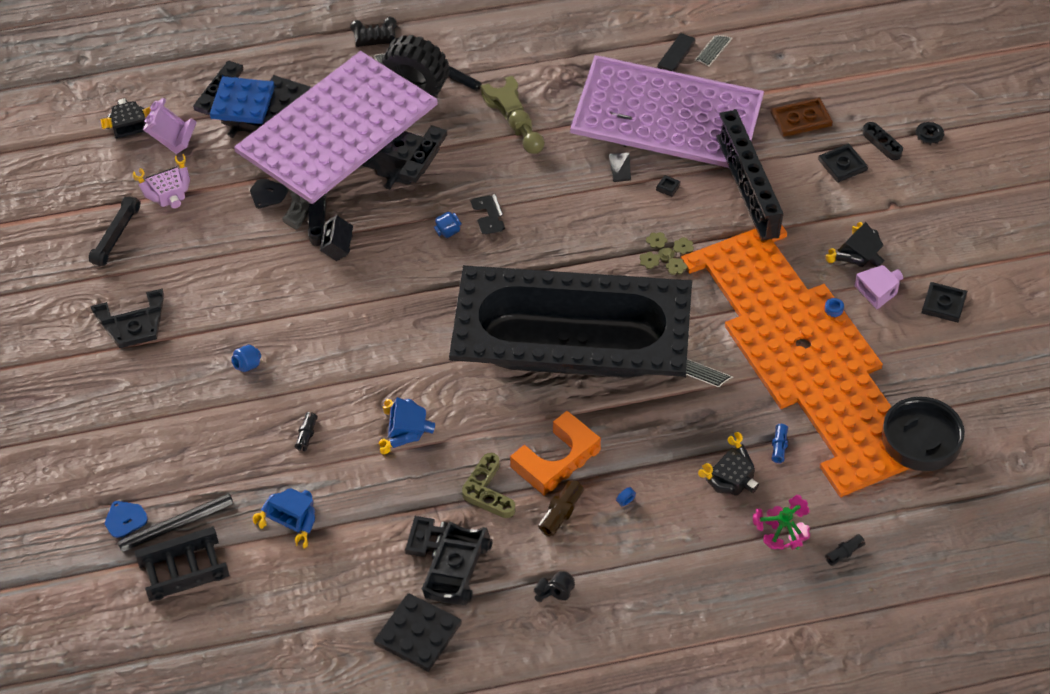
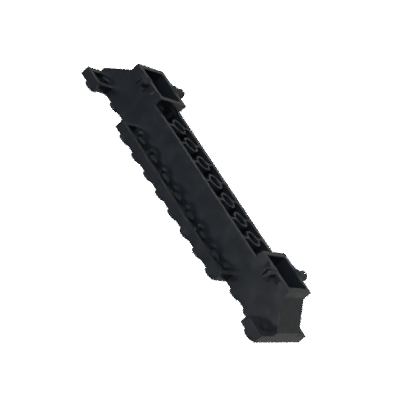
[193,60,447,190]

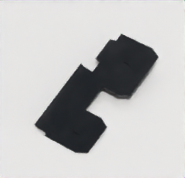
[470,194,505,234]

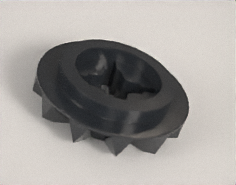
[915,122,944,145]

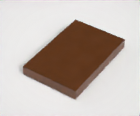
[771,98,833,137]

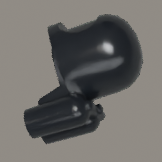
[533,571,575,602]

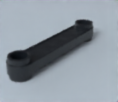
[308,193,327,246]
[88,196,141,266]

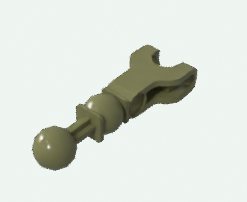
[481,76,545,154]

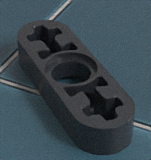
[863,122,903,160]

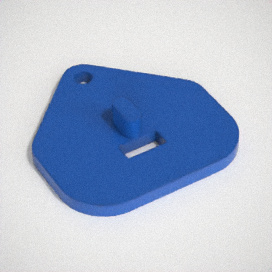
[105,501,148,538]

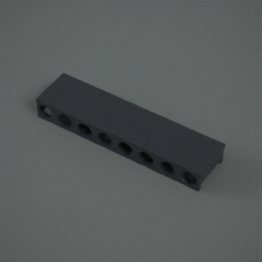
[716,109,784,241]

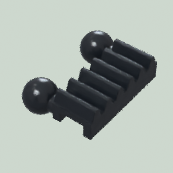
[350,17,397,47]

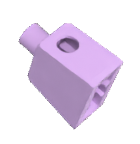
[855,265,903,309]

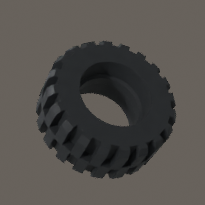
[380,35,450,97]

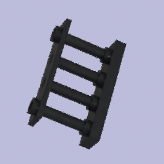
[134,526,230,602]

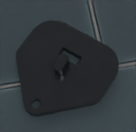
[250,179,288,209]

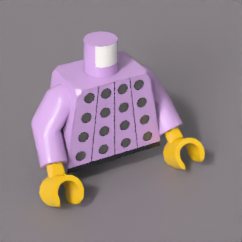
[133,154,190,208]

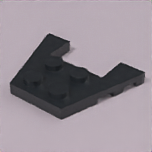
[91,288,164,348]

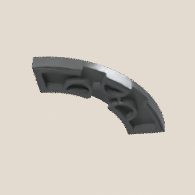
[281,183,309,230]

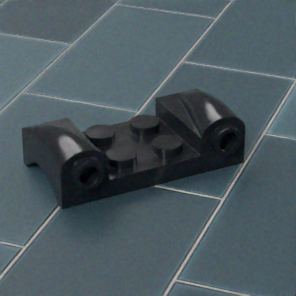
[422,522,493,606]

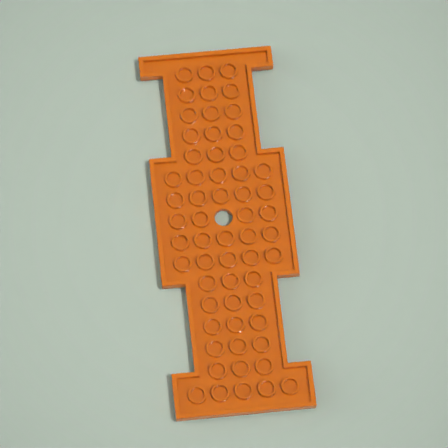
[681,225,910,498]

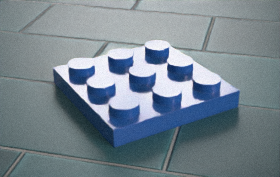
[210,76,275,124]

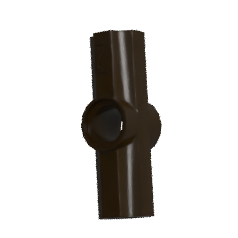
[538,480,584,536]

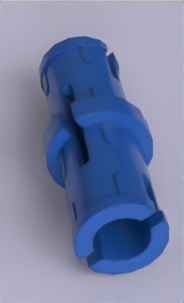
[771,424,788,463]

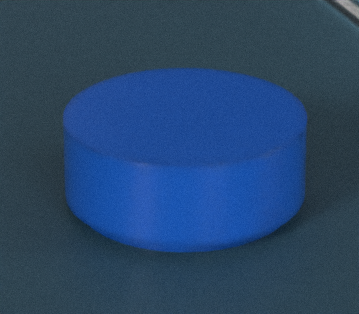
[824,298,844,317]
[616,487,636,506]

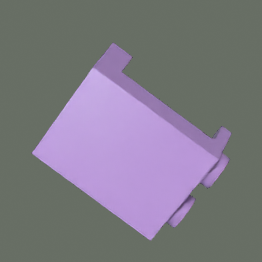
[143,98,197,154]

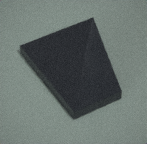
[609,152,631,182]

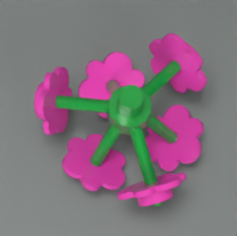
[752,495,810,550]

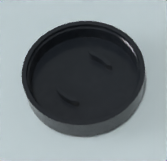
[882,397,965,471]

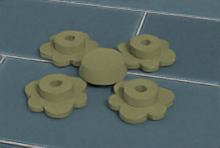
[639,232,694,275]

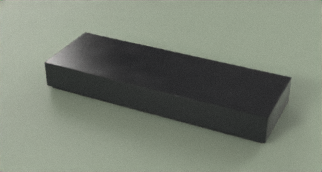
[657,33,696,72]

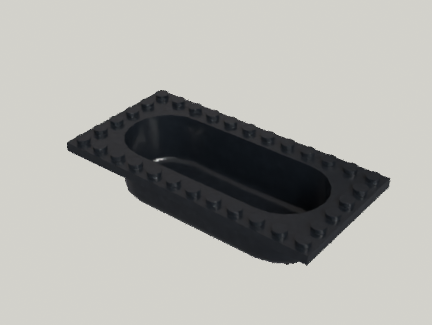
[449,265,692,378]

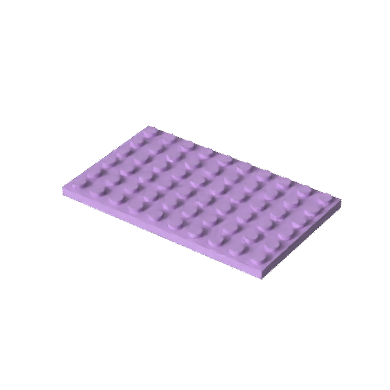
[234,51,438,204]
[570,55,764,168]

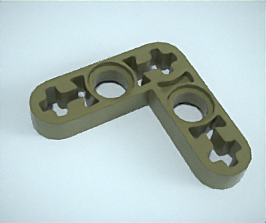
[462,453,516,518]

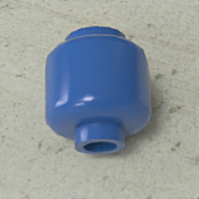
[434,211,462,238]
[231,344,261,372]

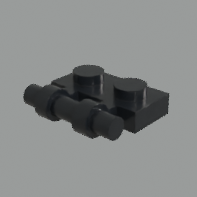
[405,516,448,559]

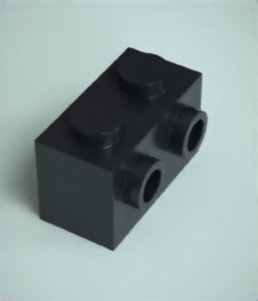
[320,215,353,261]

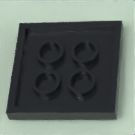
[374,593,462,672]

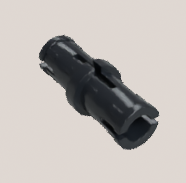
[295,412,318,451]
[825,534,865,566]

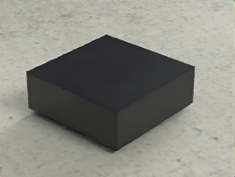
[656,175,681,197]

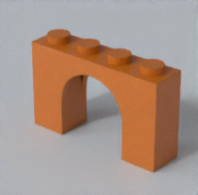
[510,411,601,495]

